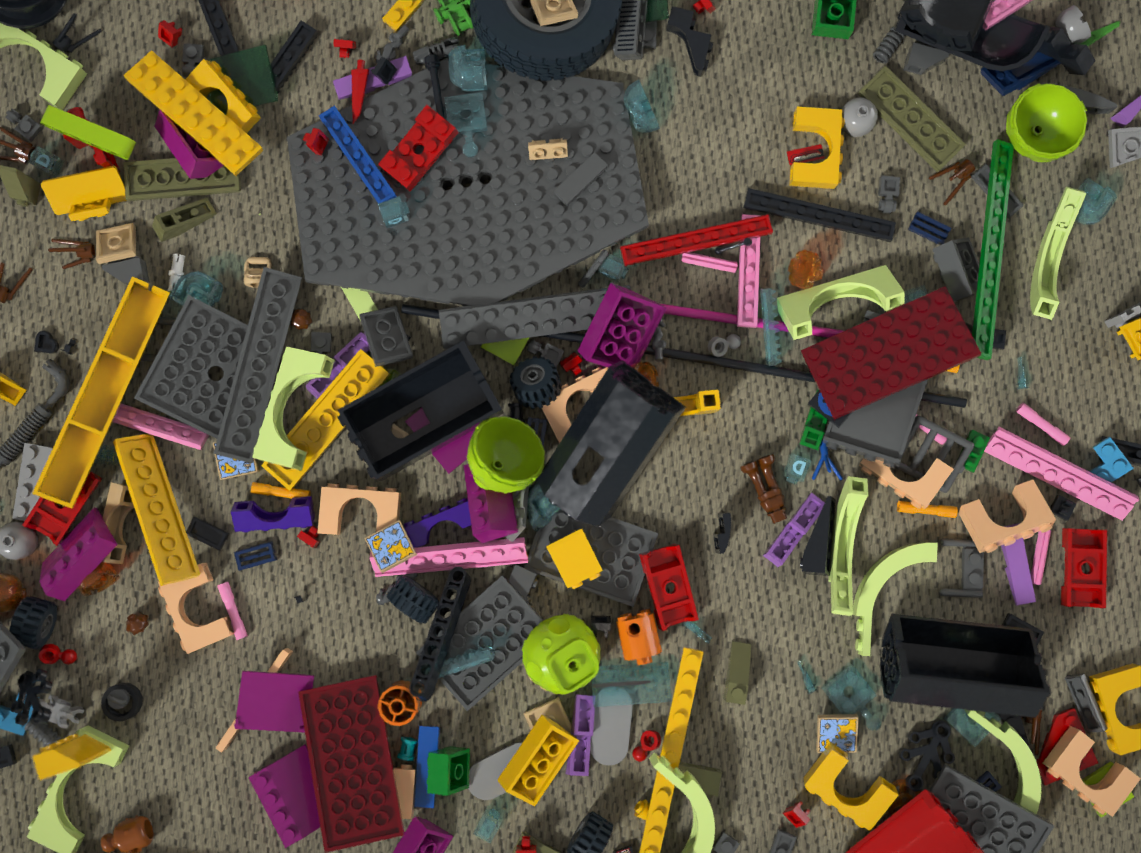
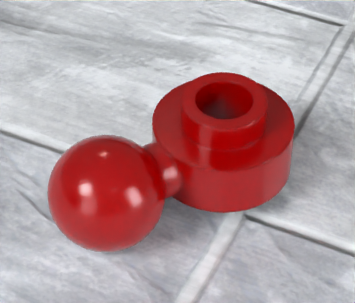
[38,644,77,665]
[632,730,661,762]

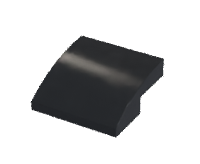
[713,513,731,554]

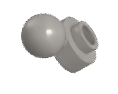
[708,334,741,357]

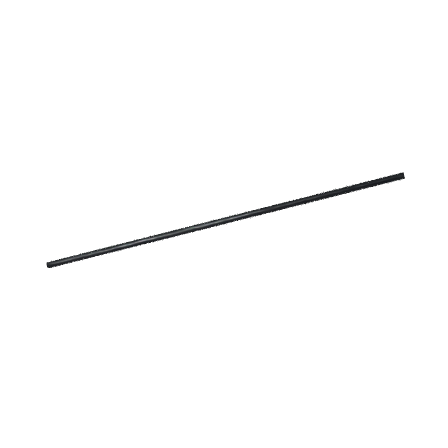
[402,304,967,408]

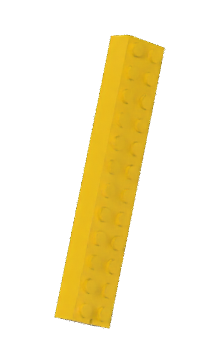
[32,276,170,508]

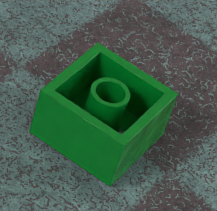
[811,0,857,39]
[427,746,470,796]

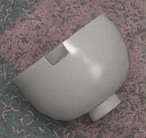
[1055,5,1091,44]
[841,98,878,137]
[0,521,38,560]

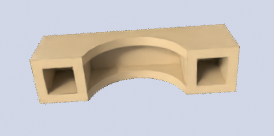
[102,482,134,564]

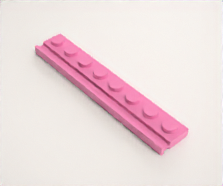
[984,427,1139,521]
[369,537,528,577]

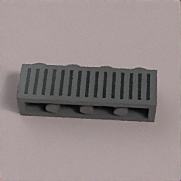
[613,0,647,61]

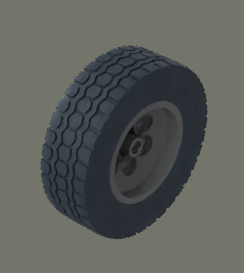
[470,0,622,81]

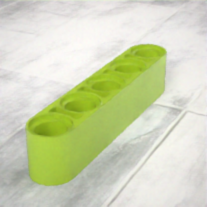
[40,105,136,160]

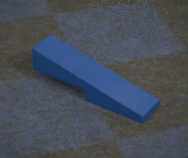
[414,726,440,808]

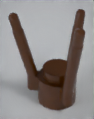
[0,127,35,163]
[929,159,975,205]
[48,239,95,269]
[0,262,33,303]
[1021,710,1042,755]

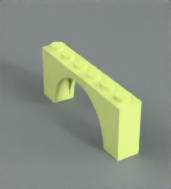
[0,23,87,110]
[777,265,905,340]
[252,347,335,471]
[27,725,129,853]

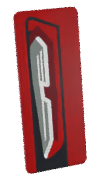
[787,144,825,166]

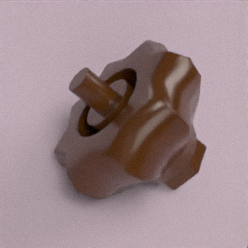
[290,309,313,330]
[125,612,149,635]

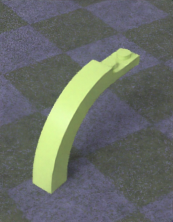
[1030,187,1087,320]
[828,476,868,616]
[852,542,938,656]
[964,710,1041,814]
[649,753,715,853]

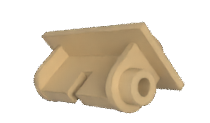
[528,138,568,160]

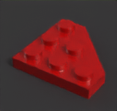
[1036,707,1098,786]

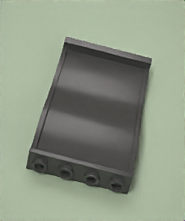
[823,310,928,468]

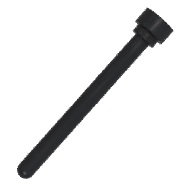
[424,55,445,119]

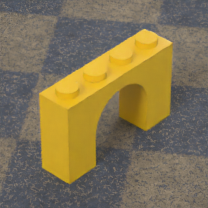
[185,59,261,133]
[789,107,845,189]
[673,390,721,416]
[1089,663,1141,755]
[804,742,898,831]

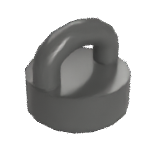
[107,688,130,709]

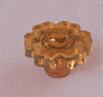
[788,250,824,289]

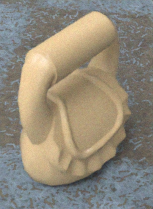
[244,257,272,288]

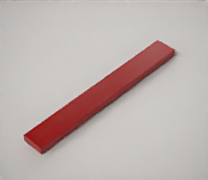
[620,214,773,266]

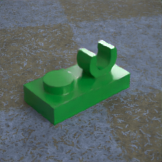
[956,430,990,473]

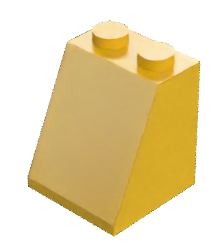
[546,528,603,590]

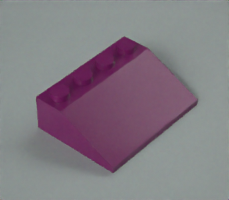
[578,283,667,370]
[39,507,118,601]
[248,744,320,848]

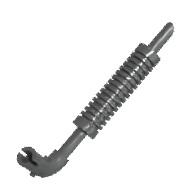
[0,359,70,467]

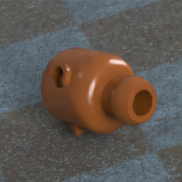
[101,815,154,853]

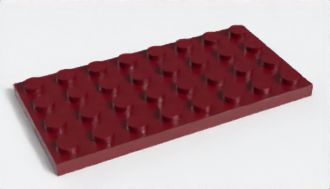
[801,286,982,420]
[298,675,405,853]

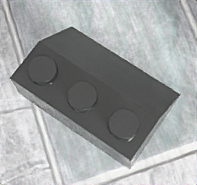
[932,237,980,302]

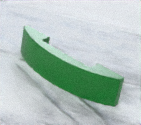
[799,388,827,450]

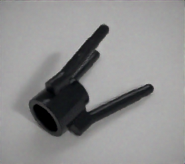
[52,13,102,53]

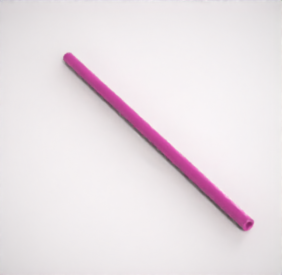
[659,303,844,338]

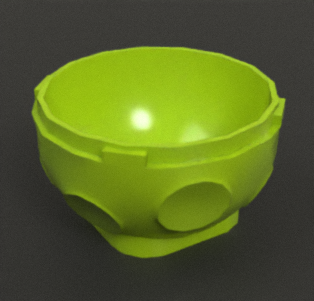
[1006,83,1087,162]
[466,416,545,493]
[522,613,600,694]

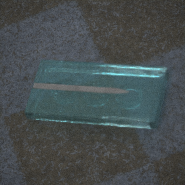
[591,662,672,707]

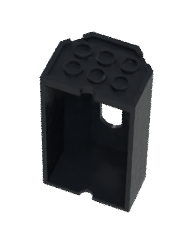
[337,340,504,481]
[537,360,686,527]
[880,613,1051,717]

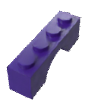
[231,496,315,532]
[403,498,471,548]

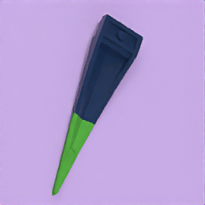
[980,21,1120,96]

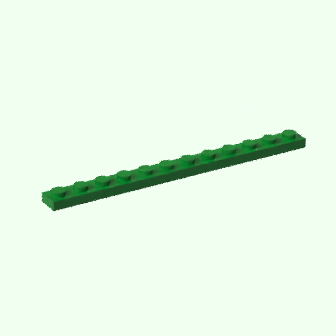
[972,139,1014,360]

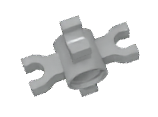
[32,695,85,728]

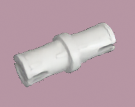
[167,254,185,294]

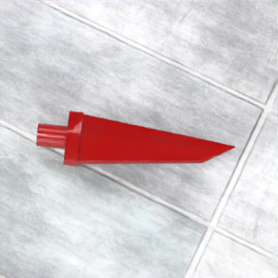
[351,60,369,124]

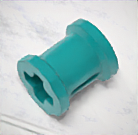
[397,736,418,761]

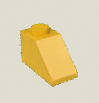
[0,372,26,406]

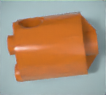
[616,609,662,665]
[378,680,422,726]

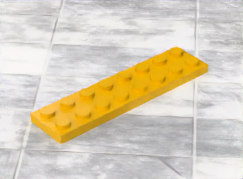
[124,50,263,176]
[261,349,391,491]
[113,434,201,586]

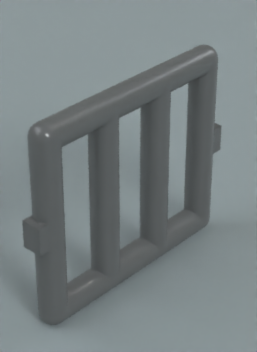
[894,415,974,493]

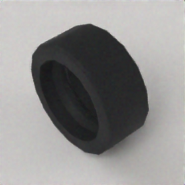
[101,683,143,721]

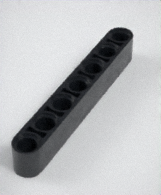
[410,567,471,702]

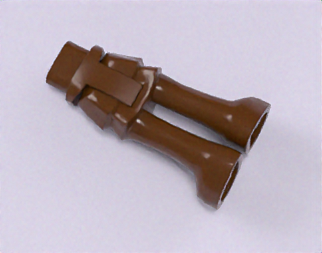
[740,454,787,524]

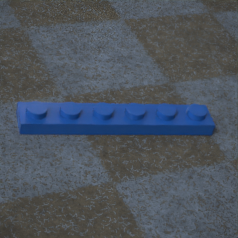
[318,105,397,208]

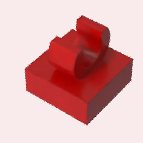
[693,0,716,14]
[158,20,182,48]
[333,39,356,58]
[302,128,329,156]
[559,352,582,376]
[297,526,320,548]
[783,801,810,828]
[516,836,537,853]

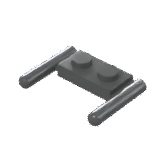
[939,538,984,598]

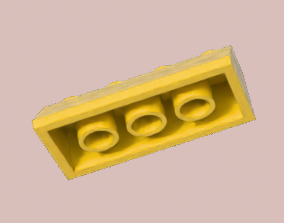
[497,715,579,806]
[33,733,111,780]

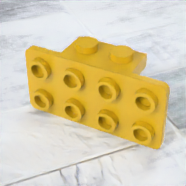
[41,166,127,221]

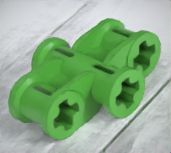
[433,0,474,36]

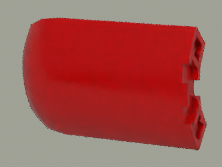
[846,789,984,853]

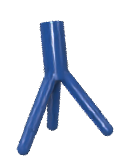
[812,440,843,480]

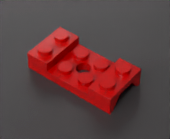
[378,105,459,192]
[22,471,103,545]
[1061,528,1107,608]
[639,544,699,631]

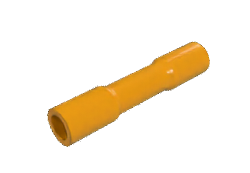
[251,482,311,499]
[897,501,958,518]

